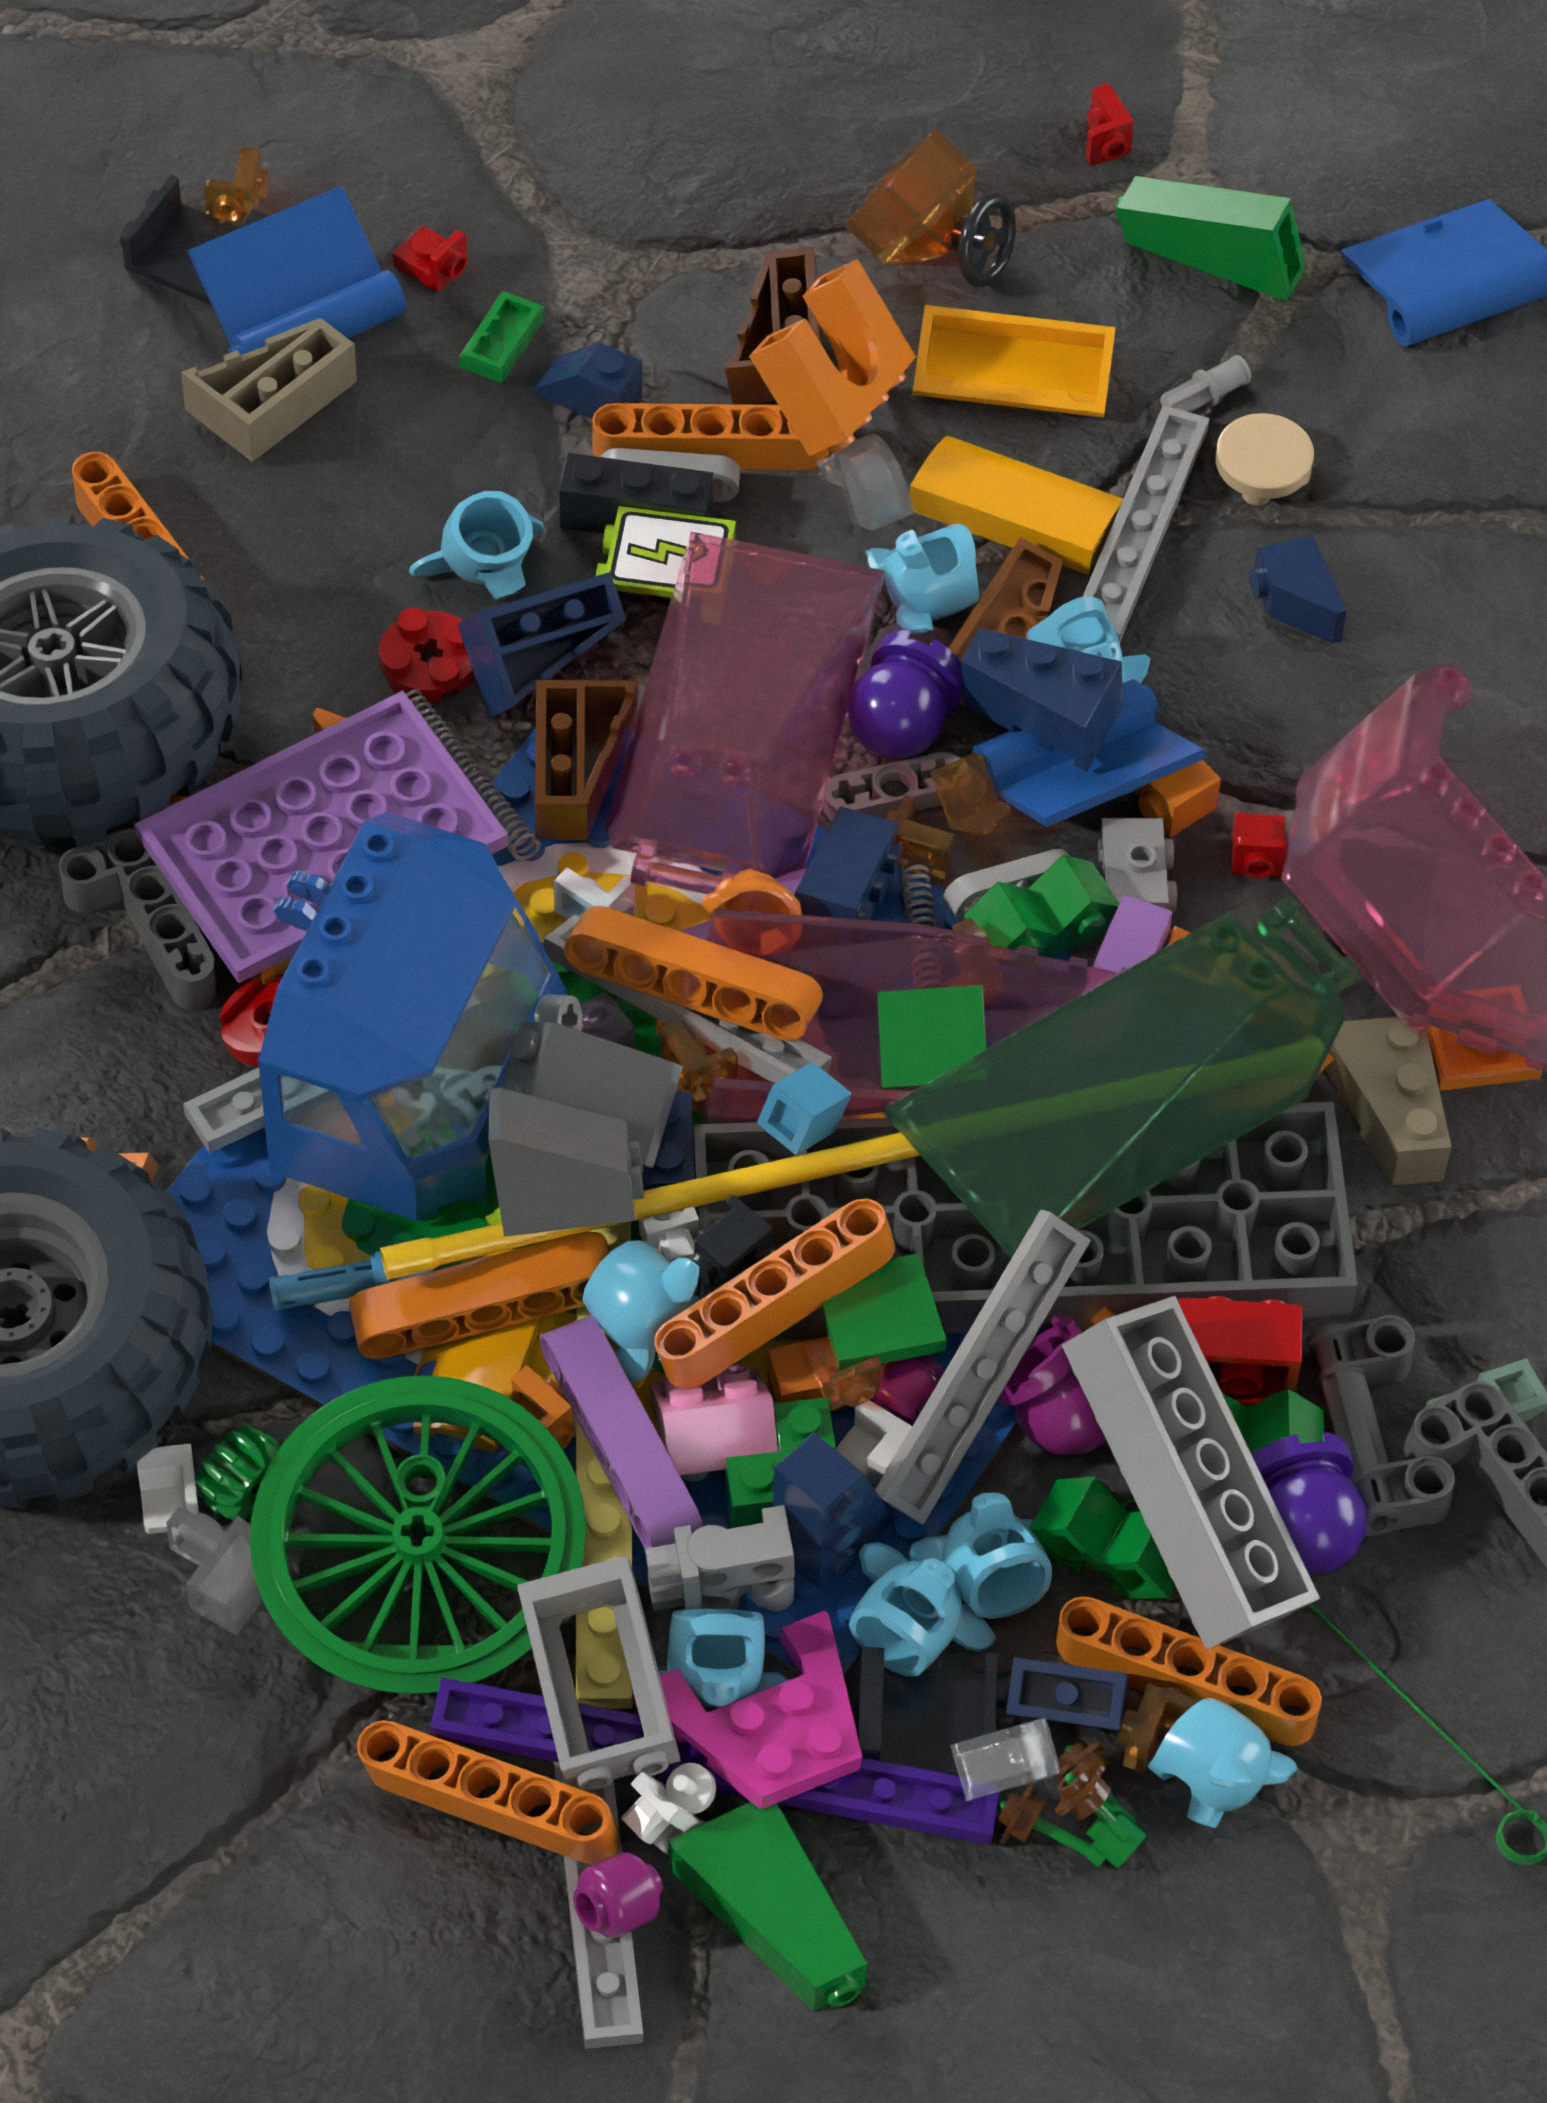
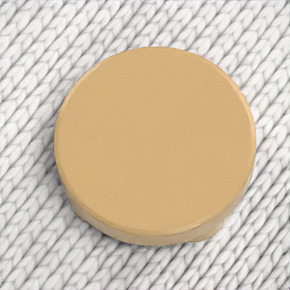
[1215,413,1314,506]

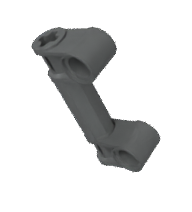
[1306,1315,1455,1536]

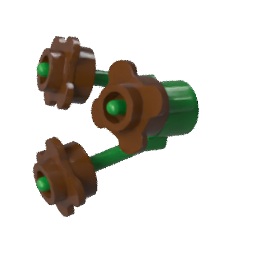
[997,1740,1147,1868]

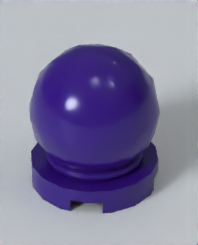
[847,630,963,760]
[1252,1432,1367,1575]

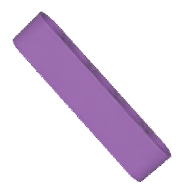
[540,1315,703,1549]

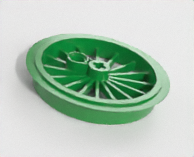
[250,1376,586,1694]

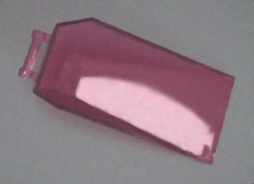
[605,531,885,894]

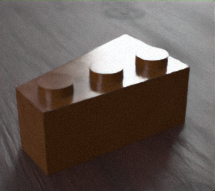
[725,246,826,405]
[535,680,638,840]

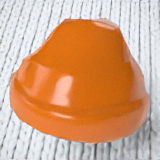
[702,868,803,955]

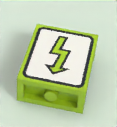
[596,506,736,629]

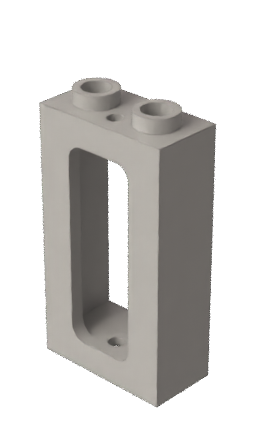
[517,1555,681,1792]

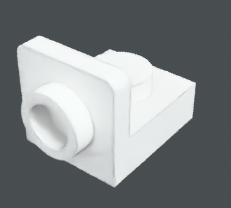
[554,868,637,920]

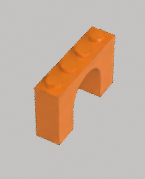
[749,259,916,456]

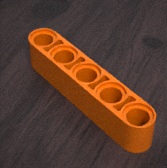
[592,403,830,471]
[72,452,204,580]
[564,906,823,1041]
[654,1198,895,1389]
[349,1231,610,1360]
[1056,1596,1322,1746]
[357,1720,621,1865]

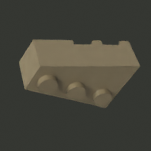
[181,318,357,462]
[1317,1015,1451,1185]

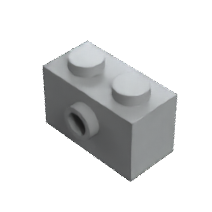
[1098,818,1177,932]

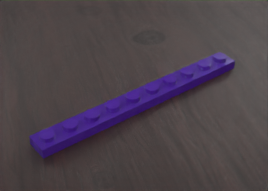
[429,1677,1001,1845]

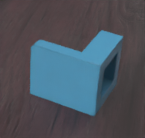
[757,1063,852,1155]

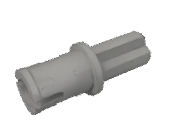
[1160,355,1251,412]

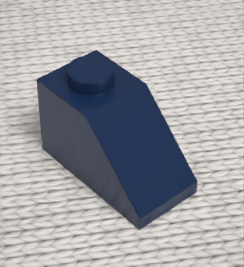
[534,343,642,419]
[1249,536,1347,643]

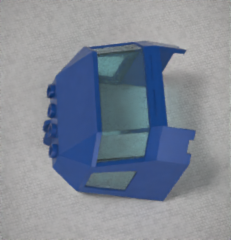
[258,812,566,1221]

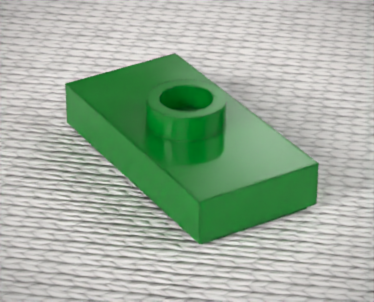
[459,291,545,384]

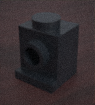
[688,1195,772,1289]

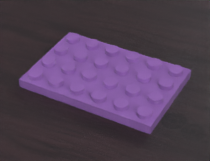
[135,691,509,983]

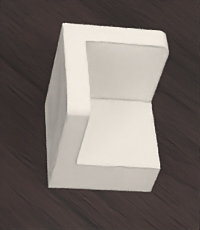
[836,1397,912,1490]
[137,1443,201,1534]

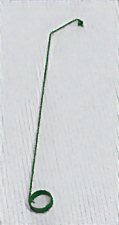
[1122,1499,1547,1865]

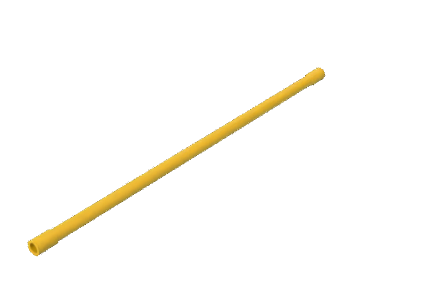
[380,1035,1323,1280]

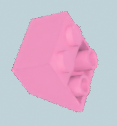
[650,1365,778,1475]

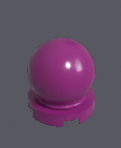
[998,1316,1107,1457]

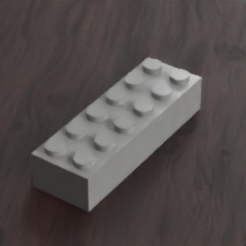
[1062,1296,1320,1650]

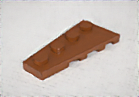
[948,537,1063,731]

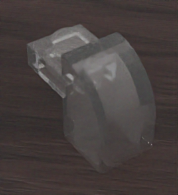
[817,433,914,531]
[166,1506,262,1635]
[950,1717,1062,1801]

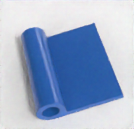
[187,186,407,355]
[1341,199,1547,347]
[972,679,1206,827]

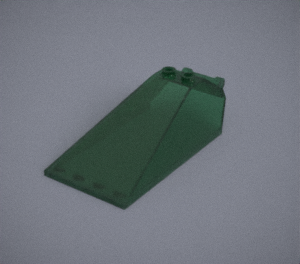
[885,896,1361,1258]

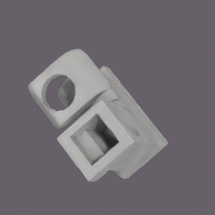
[645,1505,795,1612]

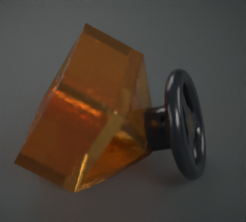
[844,128,1016,287]

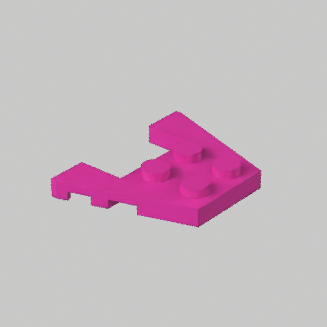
[631,1610,862,1810]

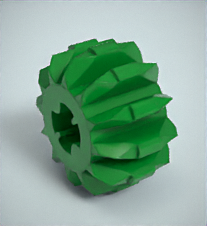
[195,1424,281,1523]

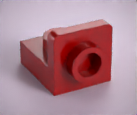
[1086,83,1134,166]
[393,225,468,292]
[1231,813,1287,878]

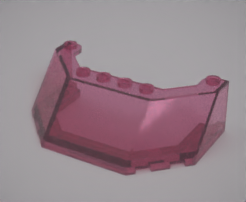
[1282,662,1547,1072]

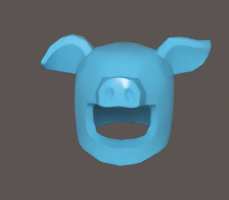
[409,491,545,601]
[865,524,979,635]
[1026,596,1150,683]
[582,1240,700,1383]
[909,1492,1052,1619]
[849,1542,996,1676]
[658,1608,789,1710]
[1148,1698,1297,1828]

